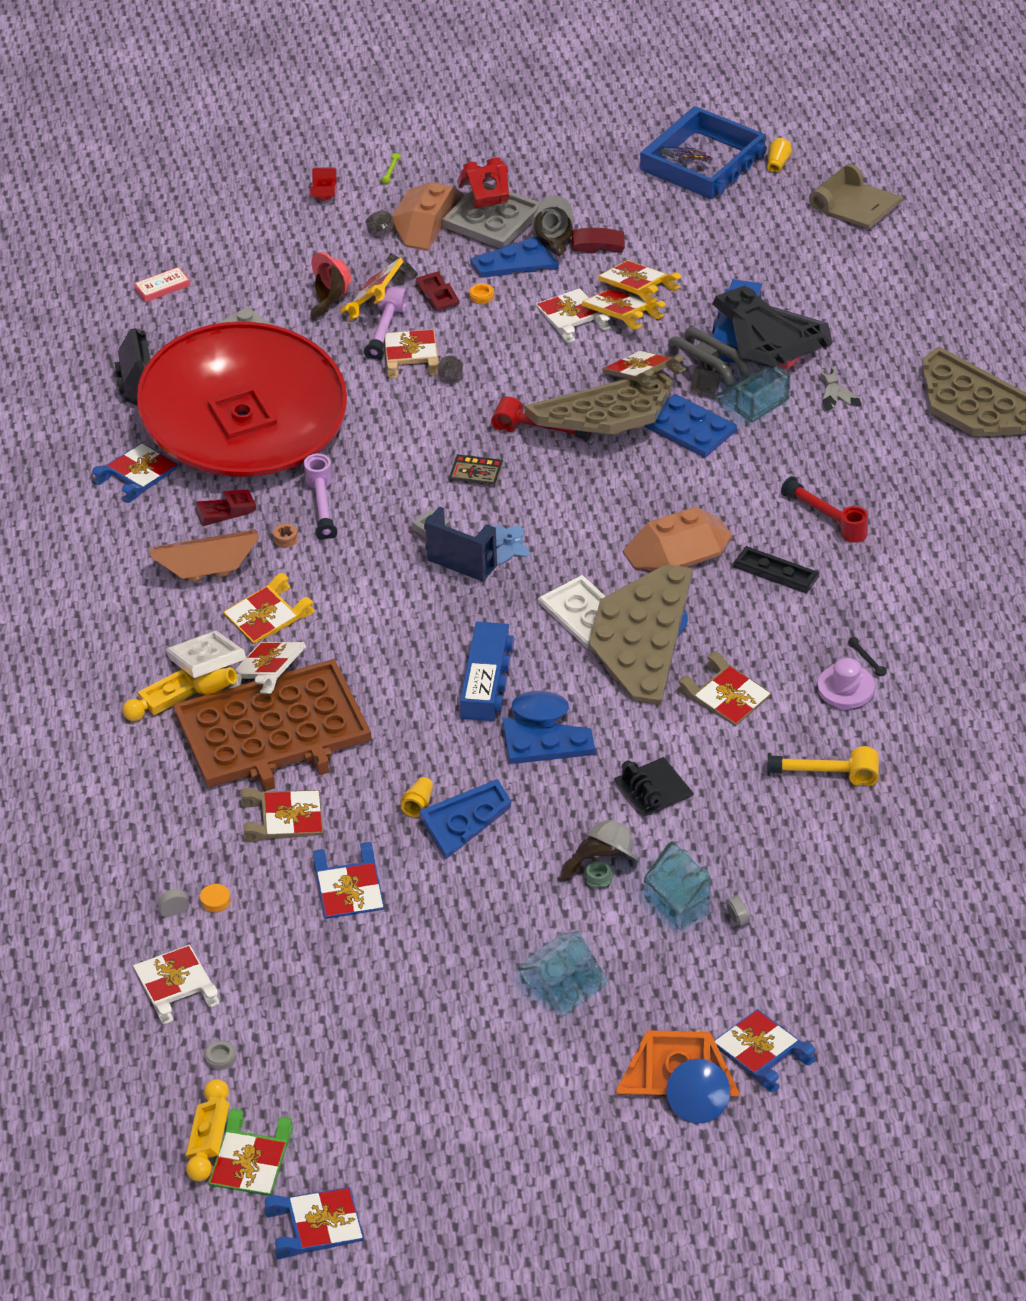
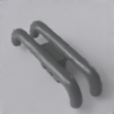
[668,327,750,387]

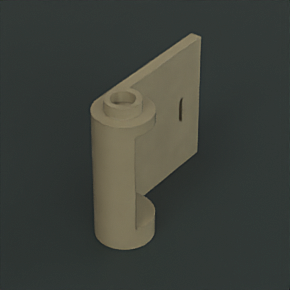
[809,164,903,229]

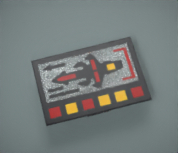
[660,147,713,163]

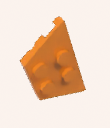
[616,1030,739,1096]

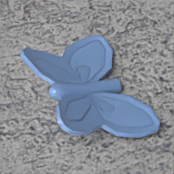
[493,526,530,564]

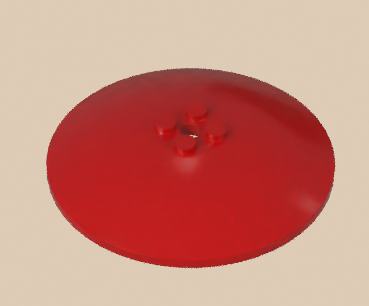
[137,321,347,477]

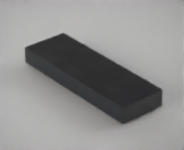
[733,546,819,594]

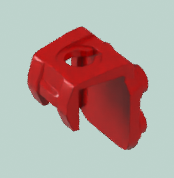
[457,157,509,209]

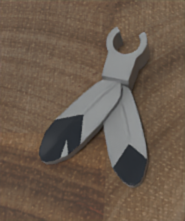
[820,367,862,413]

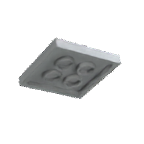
[442,182,540,249]

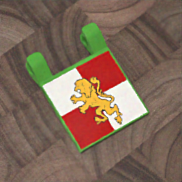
[208,1109,294,1196]

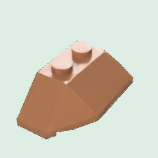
[391,182,463,251]
[623,506,732,571]
[148,529,259,582]

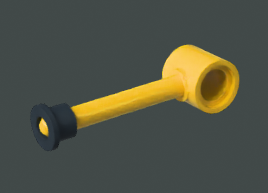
[767,746,879,786]

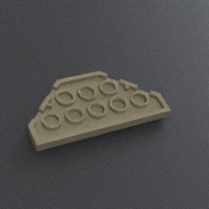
[922,346,1026,437]
[525,370,673,434]
[589,564,693,705]

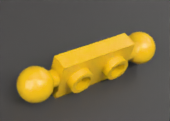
[122,669,198,721]
[186,1079,230,1182]

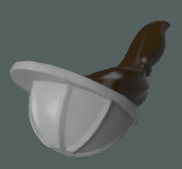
[532,196,574,256]
[557,820,640,881]

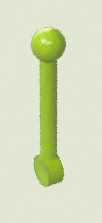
[381,153,401,184]

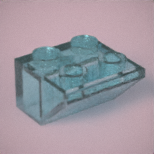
[716,366,790,423]
[644,841,711,931]
[517,931,609,1016]

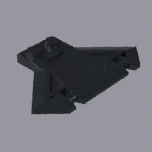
[712,286,832,368]

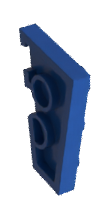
[470,237,559,278]
[502,717,595,764]
[419,779,511,859]

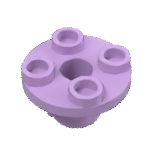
[818,658,875,710]

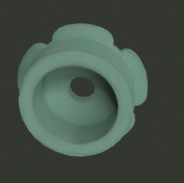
[584,861,613,888]

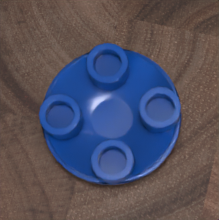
[512,691,569,727]
[666,1059,730,1123]

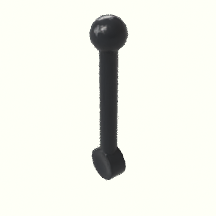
[848,637,887,676]

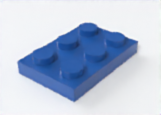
[644,394,737,458]

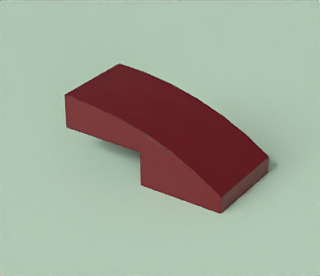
[571,228,625,253]
[415,271,460,311]
[195,489,256,526]

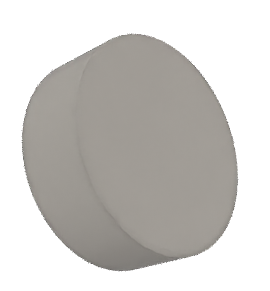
[158,889,189,917]
[726,895,750,927]
[205,1041,236,1070]

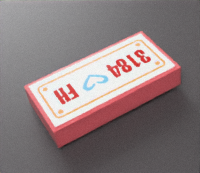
[134,267,190,302]

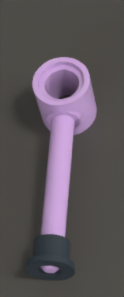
[364,286,408,360]
[304,453,337,539]

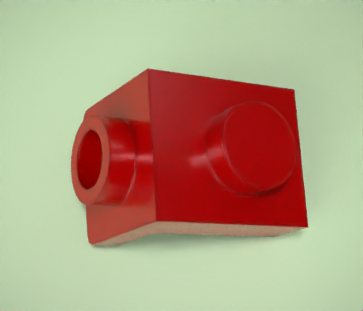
[310,167,337,200]

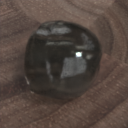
[365,210,393,238]
[437,356,464,384]

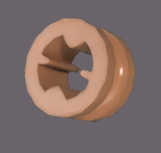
[273,523,298,548]

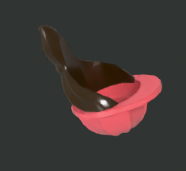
[310,252,352,320]

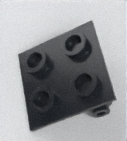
[614,757,694,817]

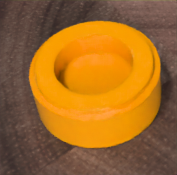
[469,283,494,304]
[200,884,231,912]

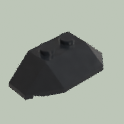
[114,328,150,406]

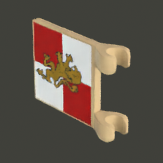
[384,329,439,379]

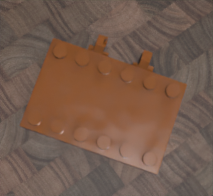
[173,659,372,792]

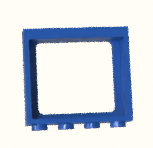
[640,106,767,199]

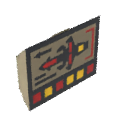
[449,454,503,485]

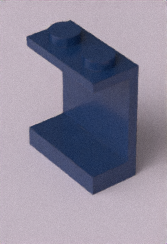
[424,506,497,582]

